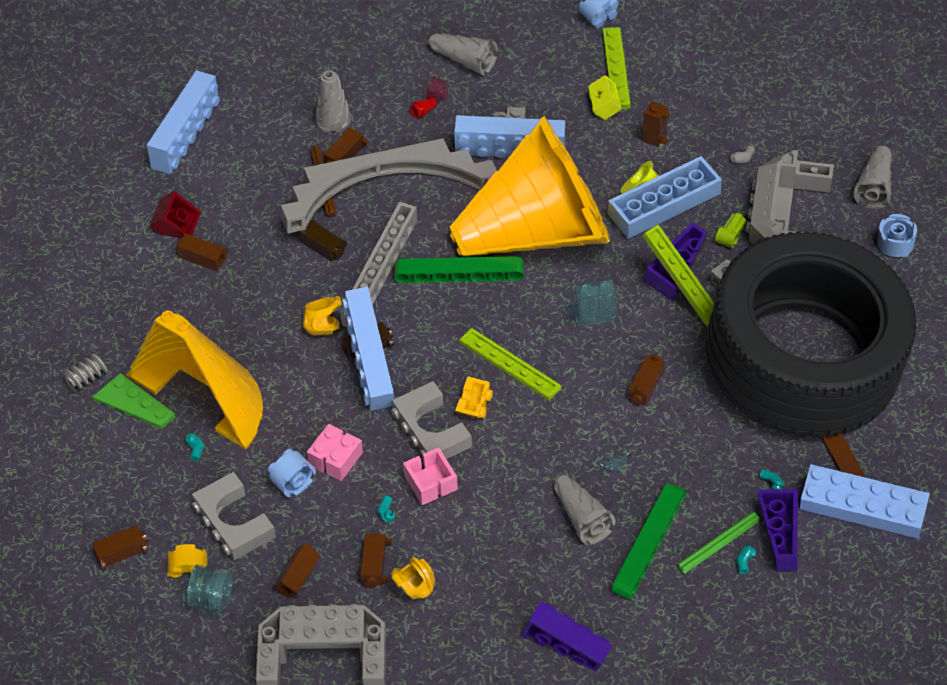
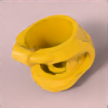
[302,296,342,336]
[391,557,435,600]

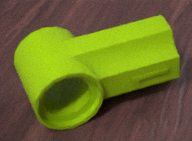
[715,213,746,249]

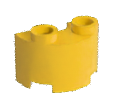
[455,377,493,418]
[167,544,207,578]

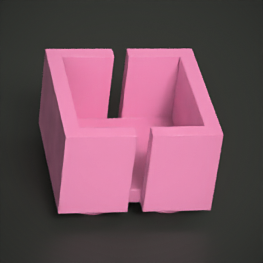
[307,424,363,481]
[403,447,458,505]

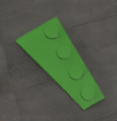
[93,373,175,429]

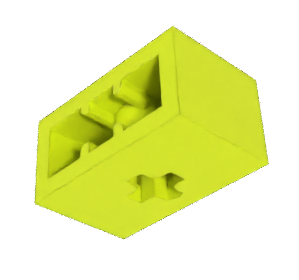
[588,75,622,120]

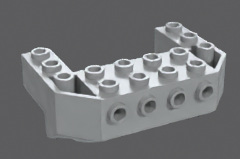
[746,150,834,244]
[256,604,386,685]

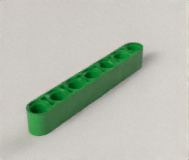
[394,256,524,283]
[612,483,686,600]

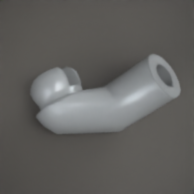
[730,146,755,164]

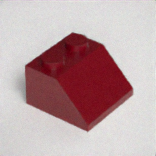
[150,191,202,239]

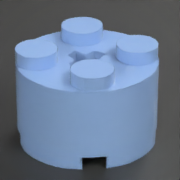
[579,0,619,28]
[877,214,917,257]
[268,449,316,497]

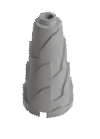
[429,33,498,75]
[315,71,351,134]
[854,146,892,209]
[554,476,616,544]

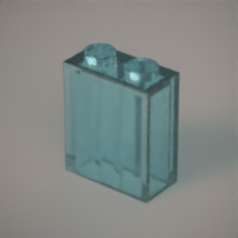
[575,279,617,327]

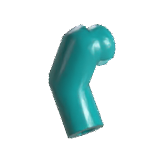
[186,433,204,461]
[759,469,784,489]
[377,495,395,522]
[736,546,756,574]

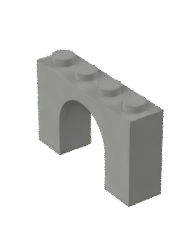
[391,381,472,460]
[191,472,276,560]

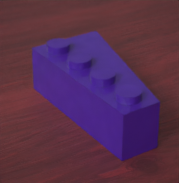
[644,222,707,301]
[757,489,799,571]
[521,601,612,672]

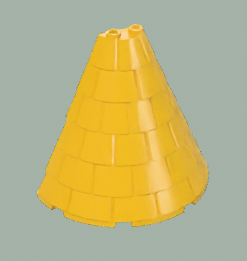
[450,117,610,258]
[126,311,263,450]

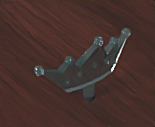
[600,451,628,473]

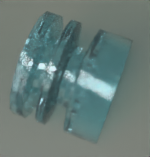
[187,564,233,613]

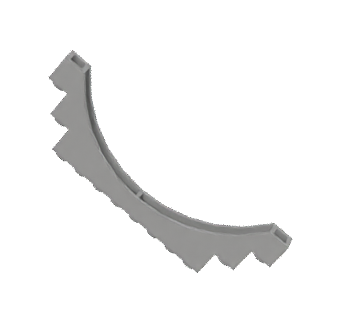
[281,138,497,233]

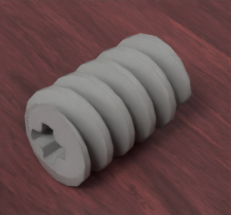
[63,354,108,393]

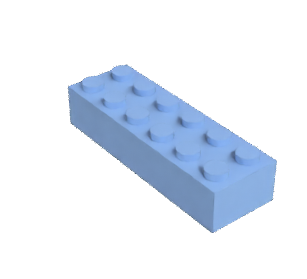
[147,70,220,174]
[455,115,565,158]
[608,156,722,239]
[342,287,394,411]
[800,464,930,539]

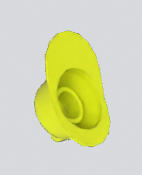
[620,161,659,194]

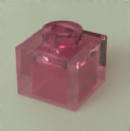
[426,77,448,104]

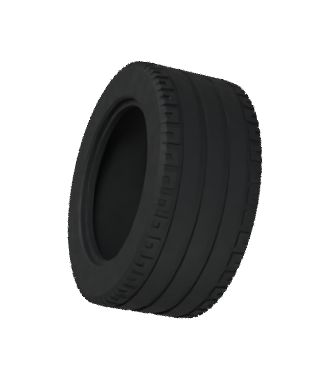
[705,231,916,437]

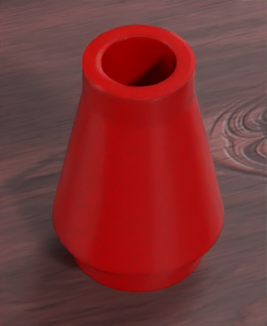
[410,97,437,118]

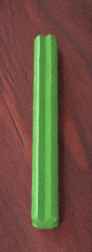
[678,512,759,573]

